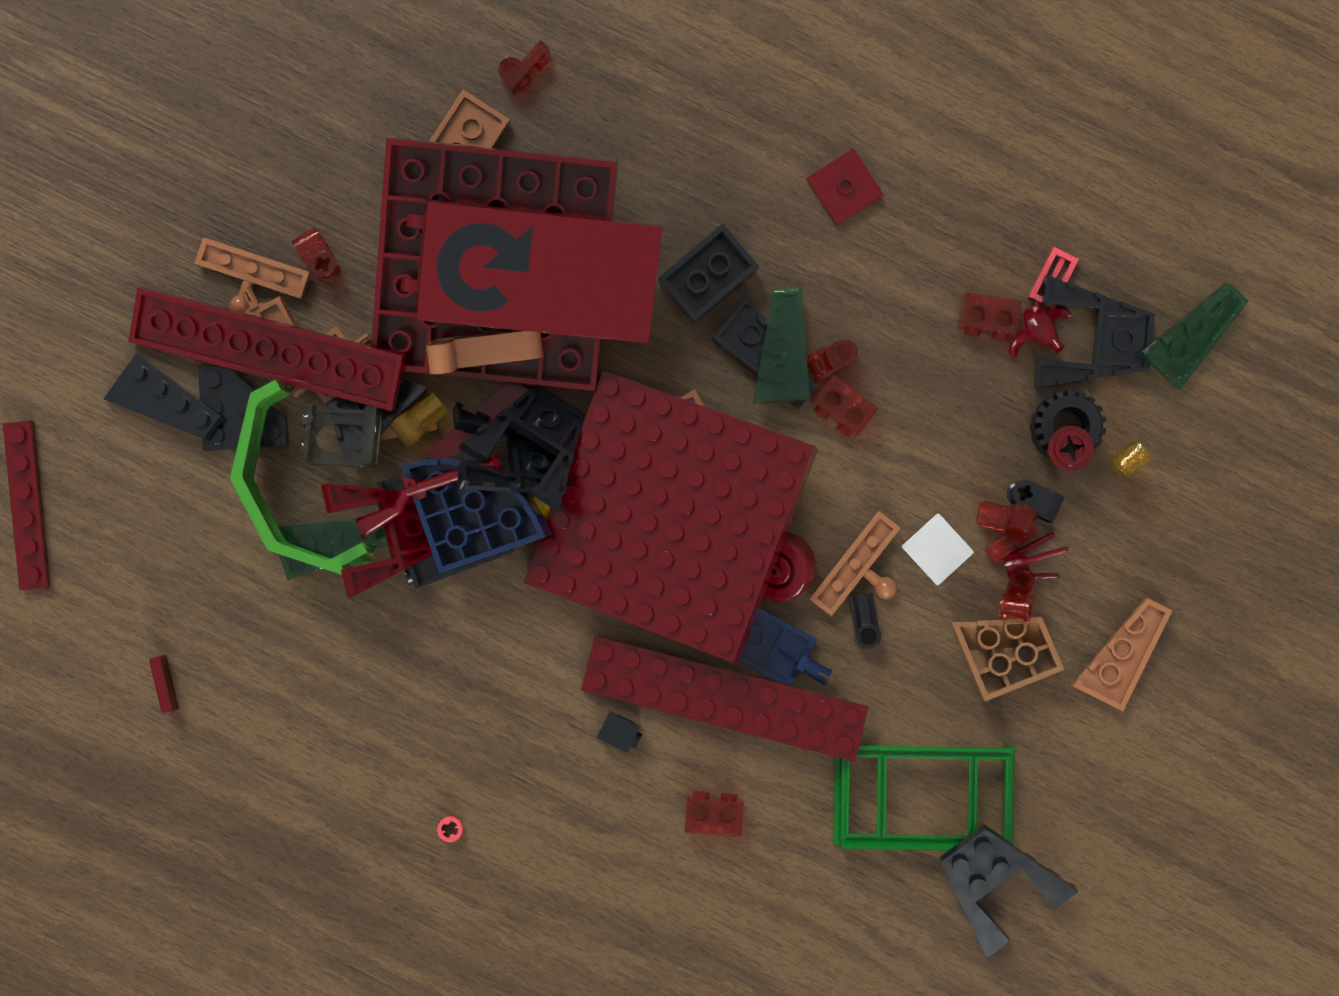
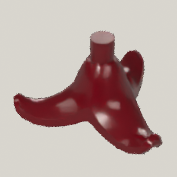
[1008,302,1071,359]

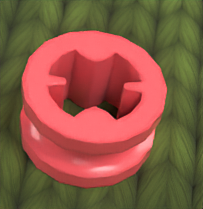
[437,816,463,842]

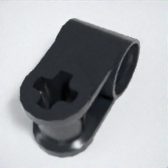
[1007,480,1064,524]

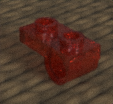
[498,40,551,95]

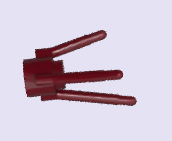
[1003,533,1069,582]

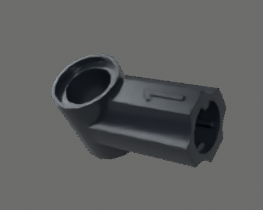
[848,593,881,650]

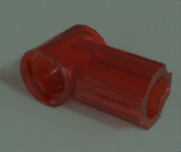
[976,501,1038,542]

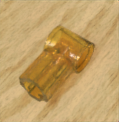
[389,393,449,448]
[1110,440,1151,478]

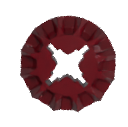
[1048,426,1094,471]

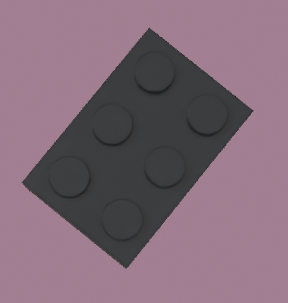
[658,223,759,325]

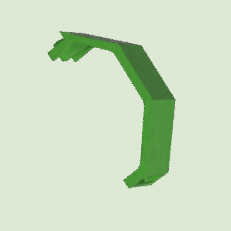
[230,380,375,575]

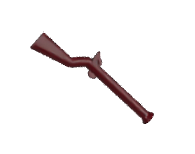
[356,453,503,540]

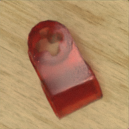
[291,226,340,282]
[802,339,858,384]
[999,569,1036,623]

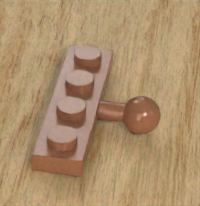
[194,237,311,313]
[809,511,900,617]

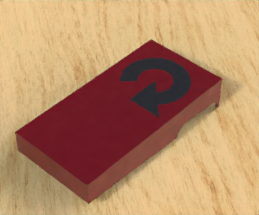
[400,198,662,343]

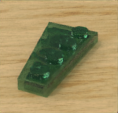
[1139,283,1249,389]
[753,288,810,404]
[279,519,388,580]

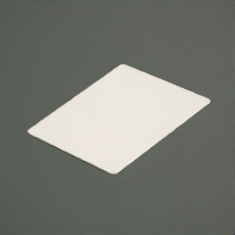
[902,514,974,585]

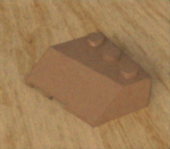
[951,617,1064,703]

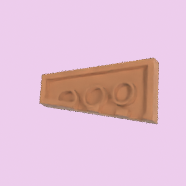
[1070,598,1173,711]

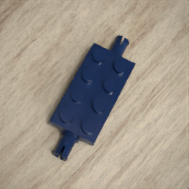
[740,608,833,686]

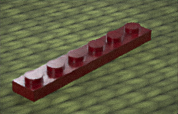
[3,420,51,590]

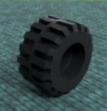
[1030,390,1106,460]

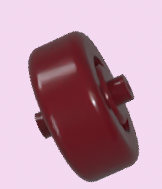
[764,532,816,602]

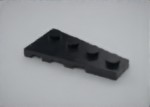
[711,296,817,409]
[104,354,224,441]

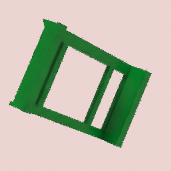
[833,745,1015,851]

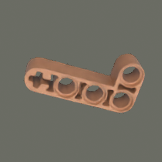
[426,330,544,374]

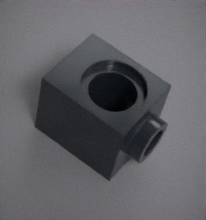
[597,710,642,753]

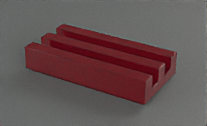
[149,655,179,713]

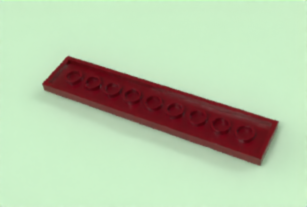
[128,287,406,411]
[581,636,869,762]

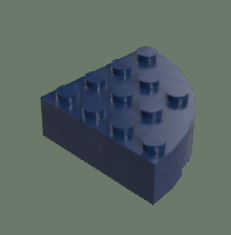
[402,458,552,574]

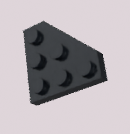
[198,366,289,451]

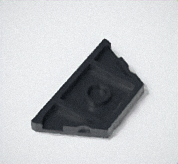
[328,378,428,464]

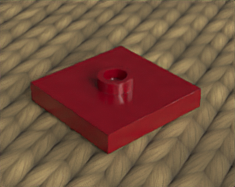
[806,148,884,226]

